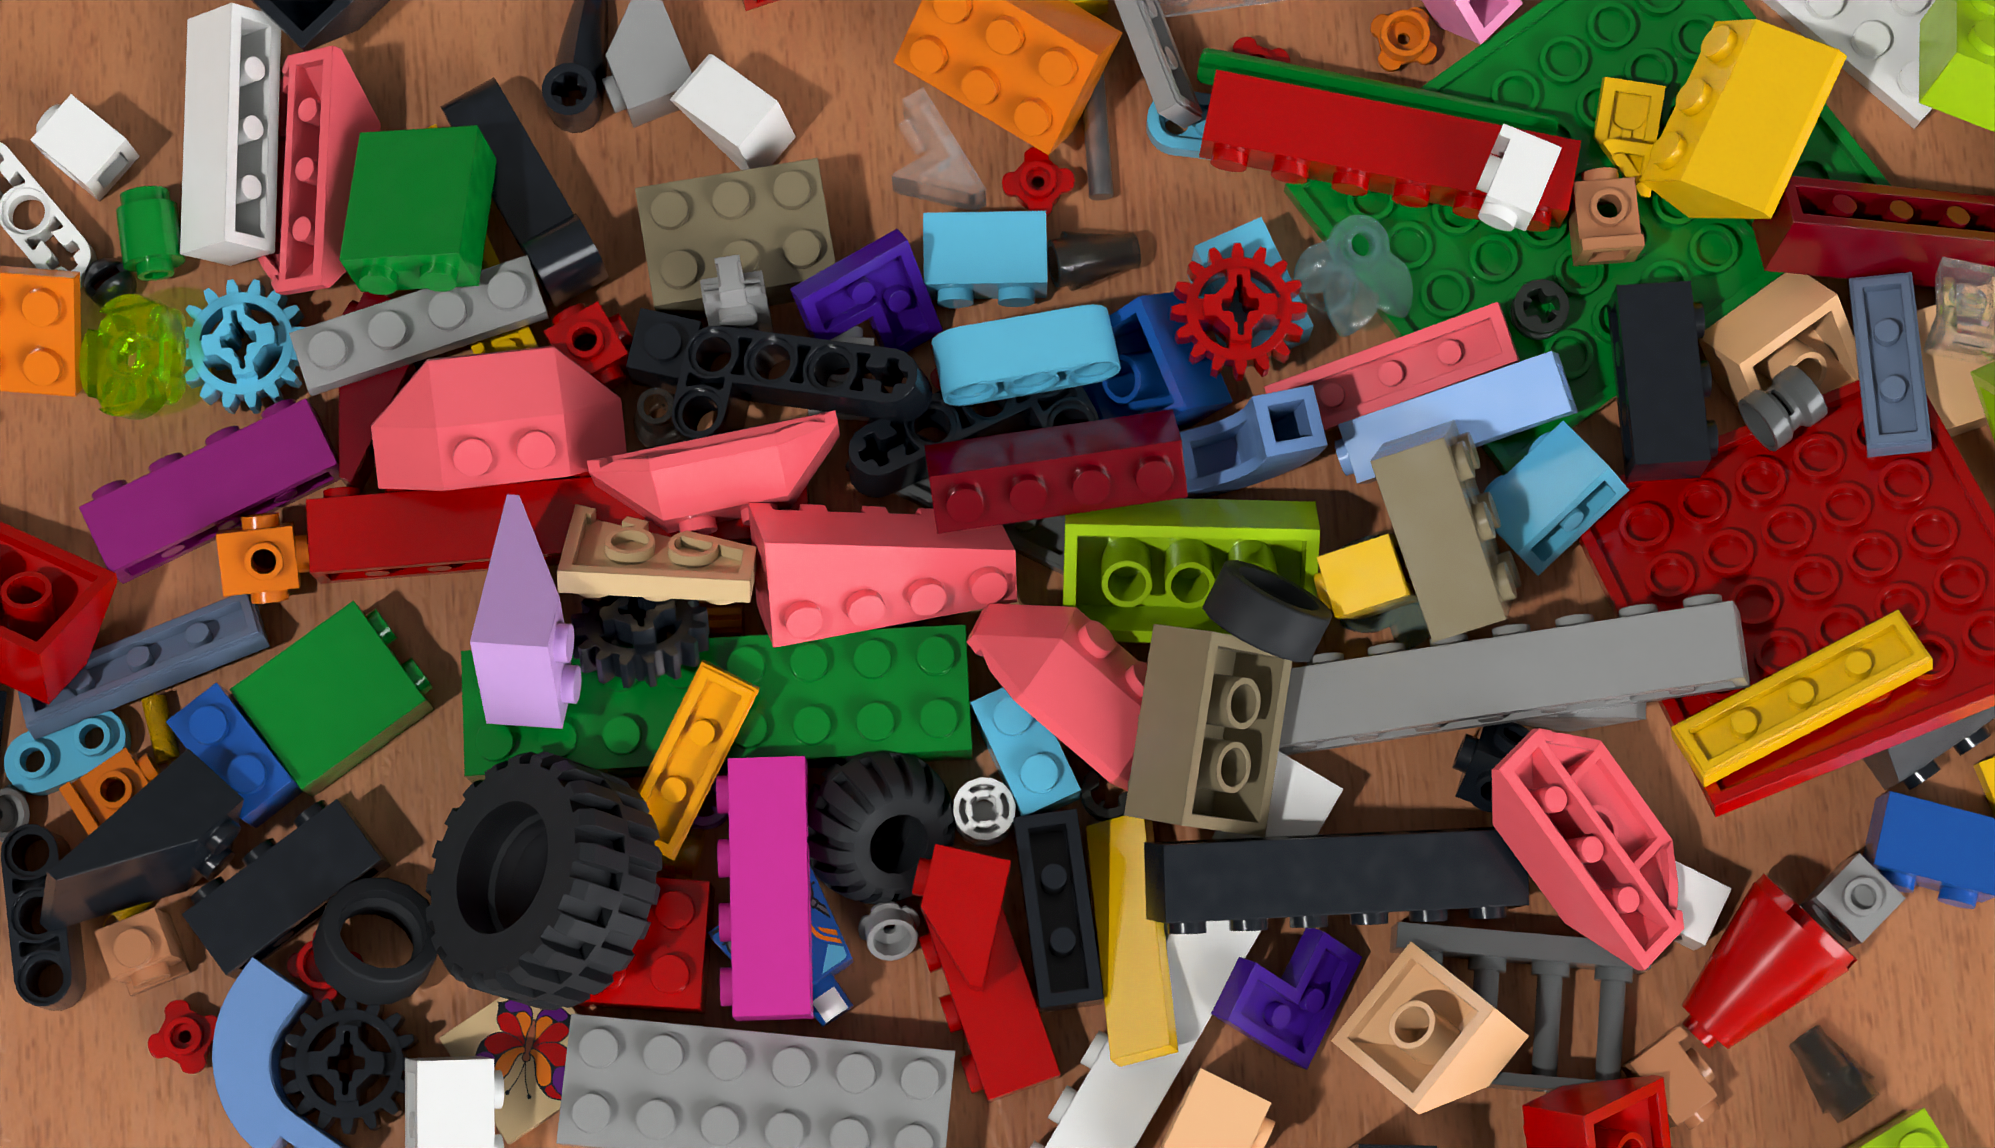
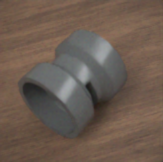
[1738,365,1828,451]

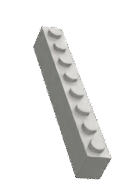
[1279,594,1750,755]

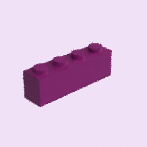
[79,398,341,584]

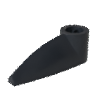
[542,0,609,133]

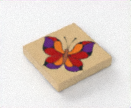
[439,997,577,1145]

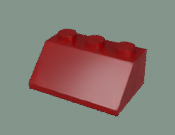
[0,521,118,705]
[1522,1075,1671,1148]

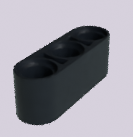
[1,824,87,1011]

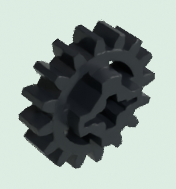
[571,595,710,688]
[280,998,419,1135]

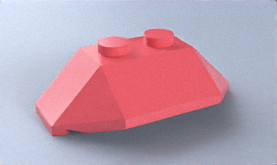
[258,45,381,296]
[371,346,627,491]
[587,410,840,535]
[966,603,1147,791]
[1492,728,1684,971]

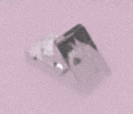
[892,88,986,211]
[1924,257,1995,364]

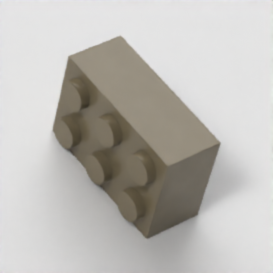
[635,158,836,319]
[1370,420,1521,642]
[1124,624,1292,837]

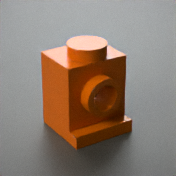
[59,747,162,835]

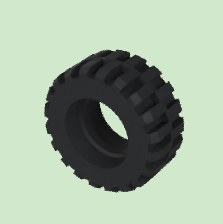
[426,751,662,1010]

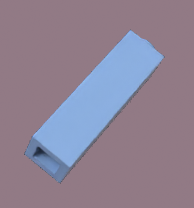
[1335,351,1578,484]

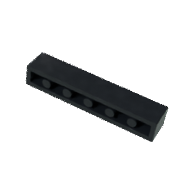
[1144,826,1529,934]

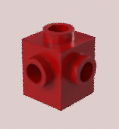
[544,301,633,390]

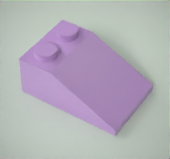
[470,494,581,729]

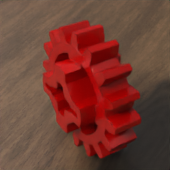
[1170,243,1307,381]

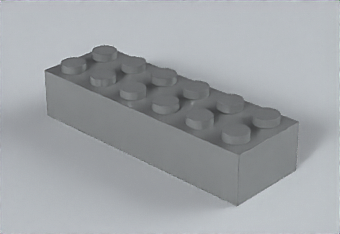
[556,1014,955,1148]

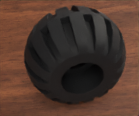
[807,750,956,904]

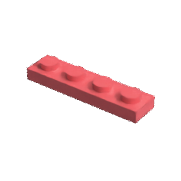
[1264,302,1520,432]

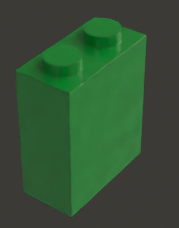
[339,125,497,295]
[229,600,434,798]

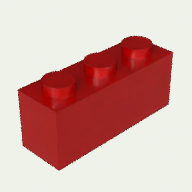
[918,908,1061,1103]

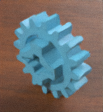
[175,279,306,414]

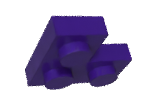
[790,229,943,353]
[1211,928,1362,1070]

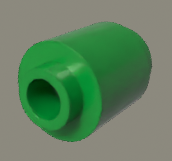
[116,186,185,281]

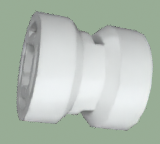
[953,777,1016,847]

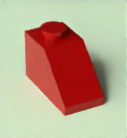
[912,844,1011,992]

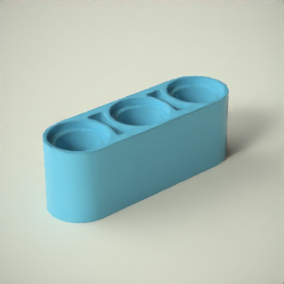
[931,304,1121,406]

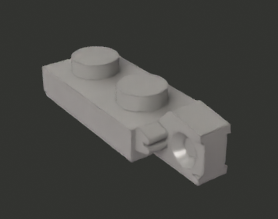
[700,255,774,333]

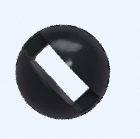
[84,258,137,310]

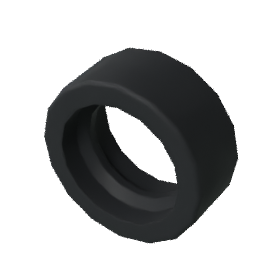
[1203,560,1332,662]
[312,878,437,1005]

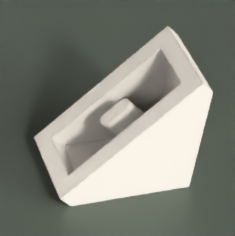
[670,54,796,170]

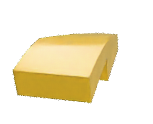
[1593,77,1666,198]

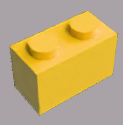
[1314,534,1418,619]

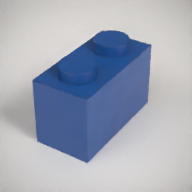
[166,682,304,828]
[1863,791,1995,909]

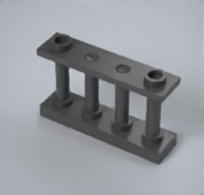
[1390,922,1651,1093]

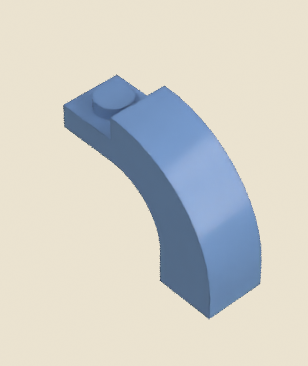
[1179,385,1328,499]
[212,957,349,1148]

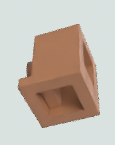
[1568,167,1645,266]
[94,907,192,996]
[1621,1025,1720,1130]

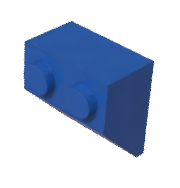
[1083,292,1233,432]

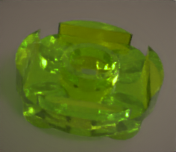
[79,294,186,420]

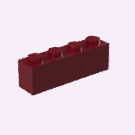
[1752,176,1995,291]
[924,409,1188,534]

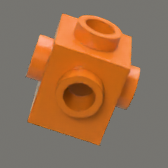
[216,512,309,604]

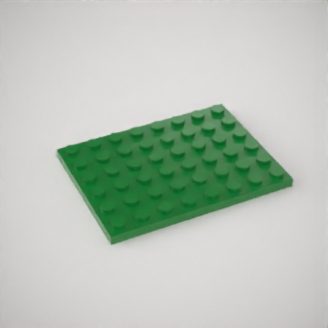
[1284,0,1892,475]

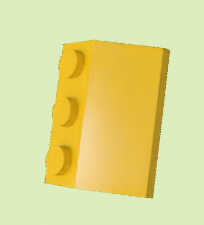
[1640,19,1847,219]

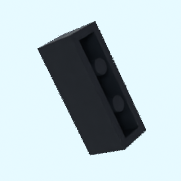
[1607,281,1719,482]
[182,799,391,979]
[1013,809,1104,1013]

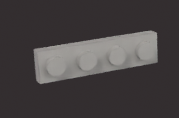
[289,255,549,396]

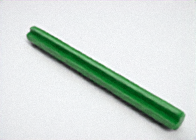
[1197,47,1558,136]

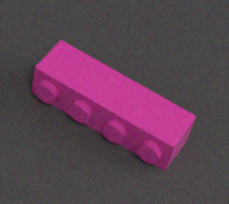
[716,756,814,1021]

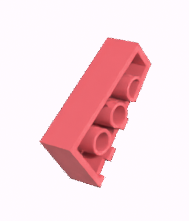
[748,502,1017,648]

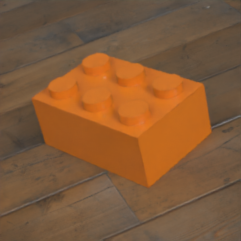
[893,0,1123,155]

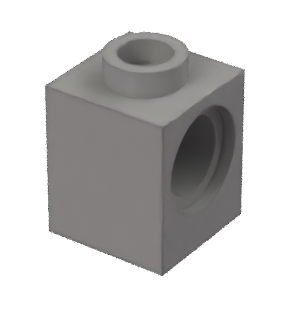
[1800,853,1906,949]

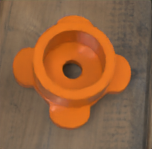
[1370,7,1437,72]

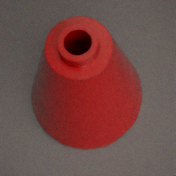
[1681,873,1857,1049]

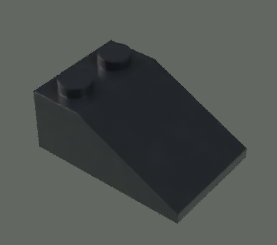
[40,749,244,931]

